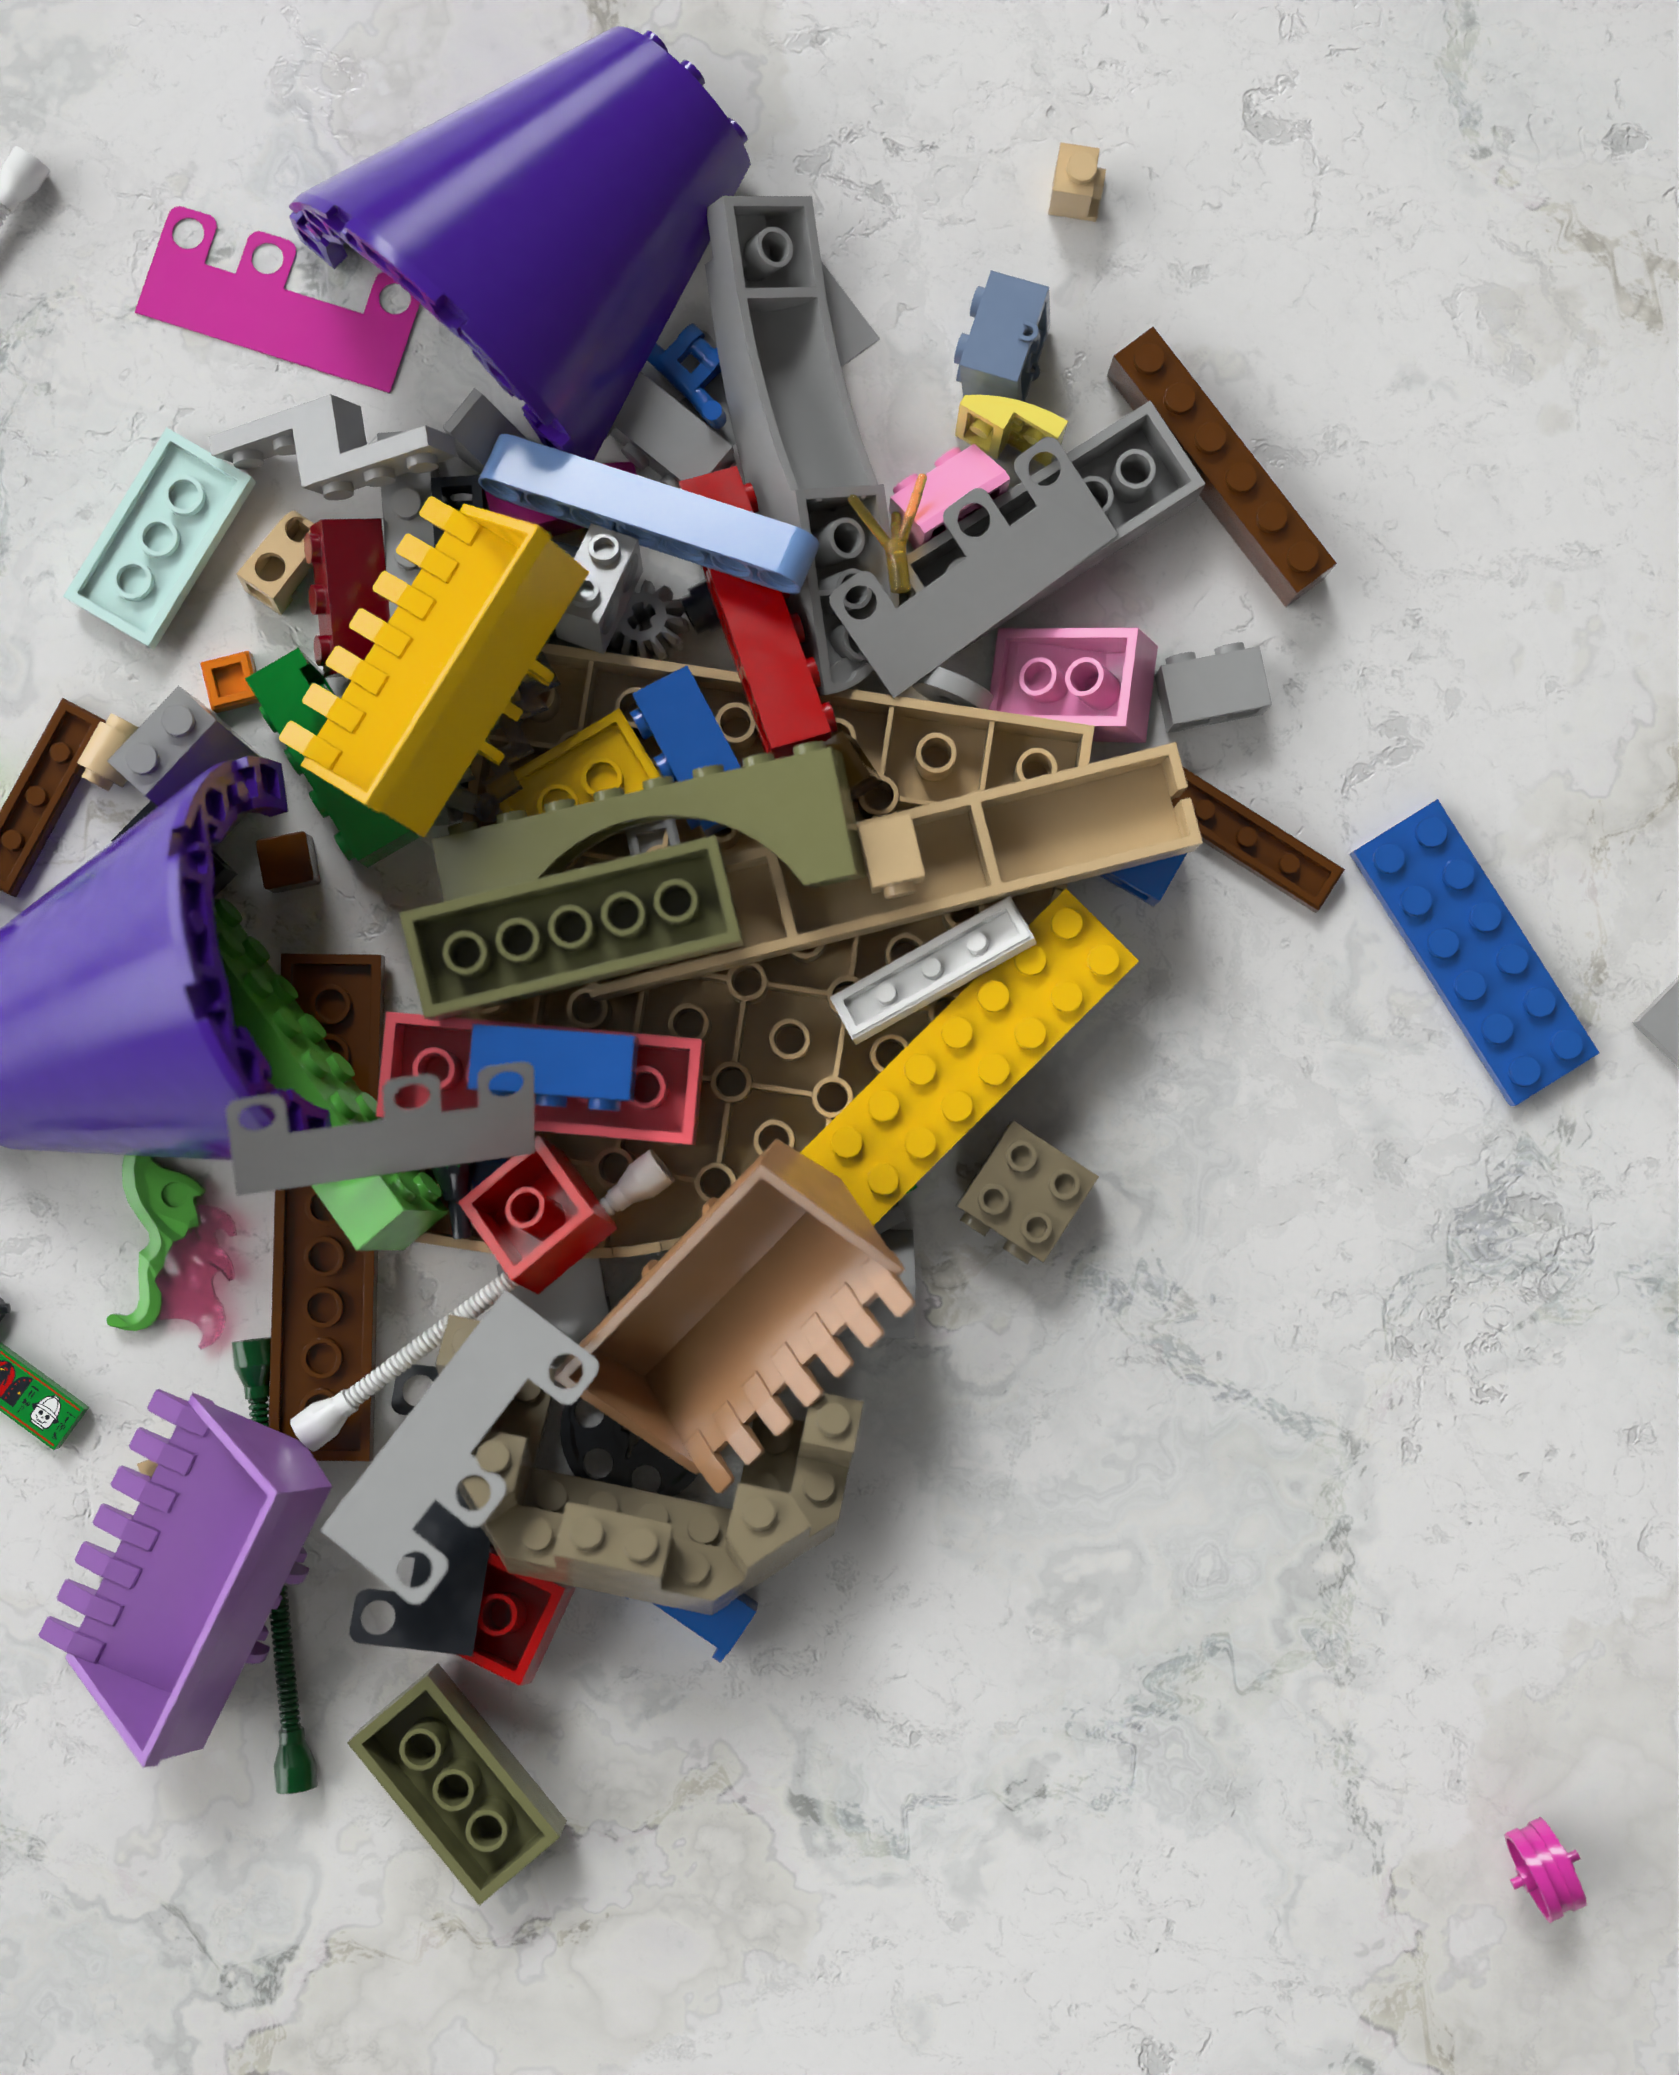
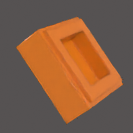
[200,651,260,713]

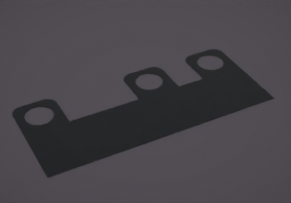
[349,1364,491,1656]

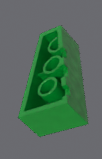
[245,648,419,868]

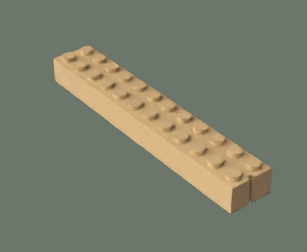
[587,742,1203,1002]

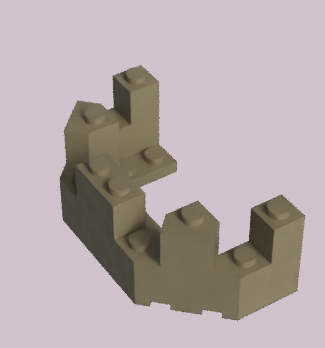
[435,1314,864,1615]

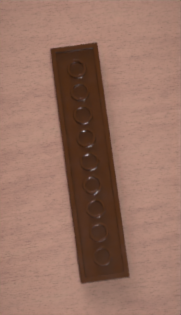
[269,953,385,1462]

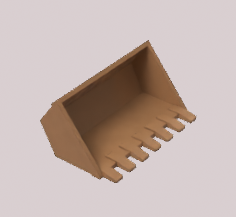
[553,1139,915,1493]

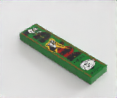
[0,1342,89,1450]

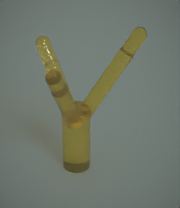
[848,473,927,594]

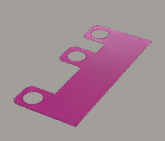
[134,206,420,393]

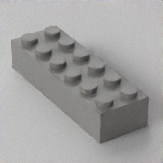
[895,401,1205,658]

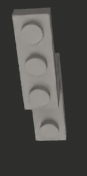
[209,394,457,500]

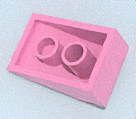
[989,628,1158,743]

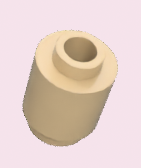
[77,713,139,791]

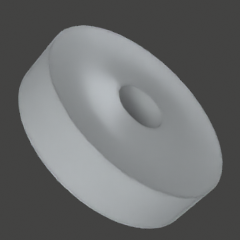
[912,667,993,710]

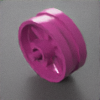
[1504,1817,1587,1923]

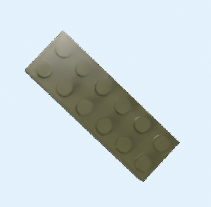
[399,835,744,1021]

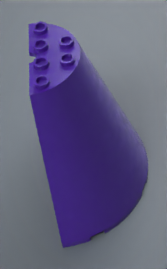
[289,26,751,461]
[0,756,331,1160]

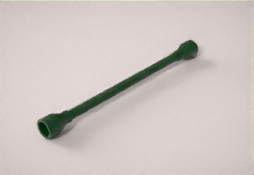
[231,1337,318,1794]

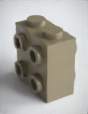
[955,1121,1099,1265]

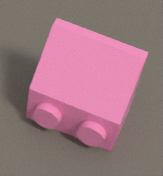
[889,444,1010,550]

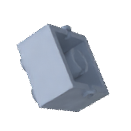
[954,270,1050,402]

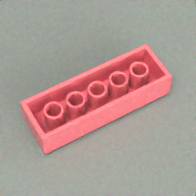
[376,1012,705,1145]

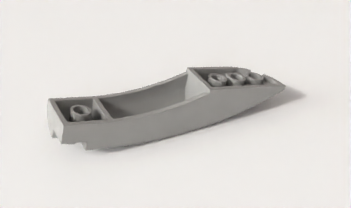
[705,196,899,696]

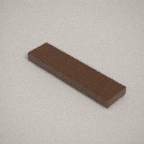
[0,698,106,897]
[1171,767,1345,913]

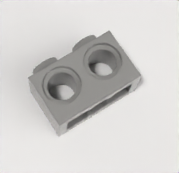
[555,523,643,654]

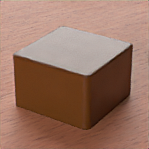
[256,831,321,893]

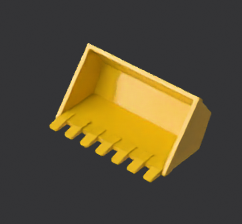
[279,496,589,838]

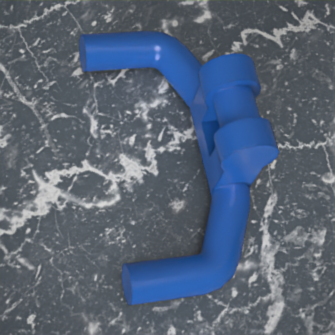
[647,323,727,429]

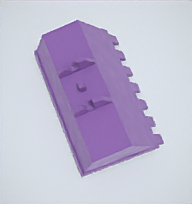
[39,1389,332,1768]

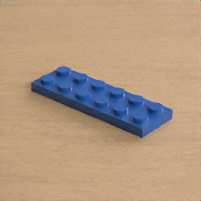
[1350,799,1600,1106]

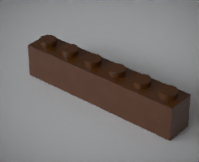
[1107,327,1337,607]

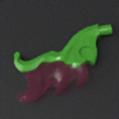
[106,1155,237,1350]

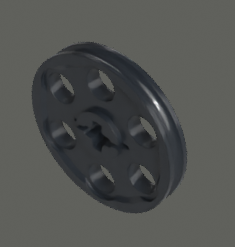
[560,1397,697,1497]

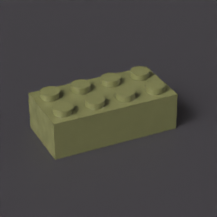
[347,1663,567,1906]

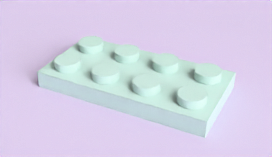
[63,427,256,650]

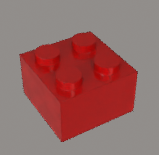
[458,1135,618,1295]
[455,1547,576,1686]

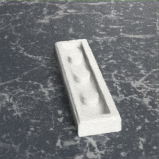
[830,896,1037,1045]

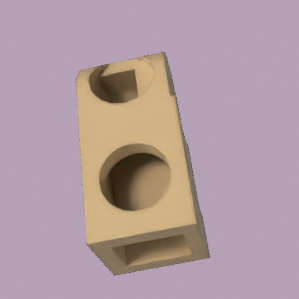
[236,511,314,615]

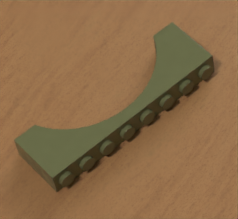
[431,741,867,902]

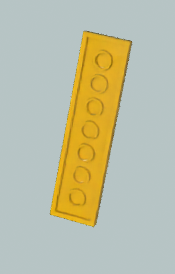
[800,888,1139,1226]

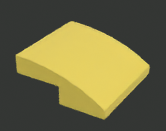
[955,395,1068,466]

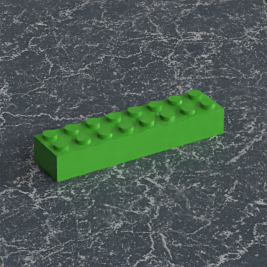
[213,898,449,1251]

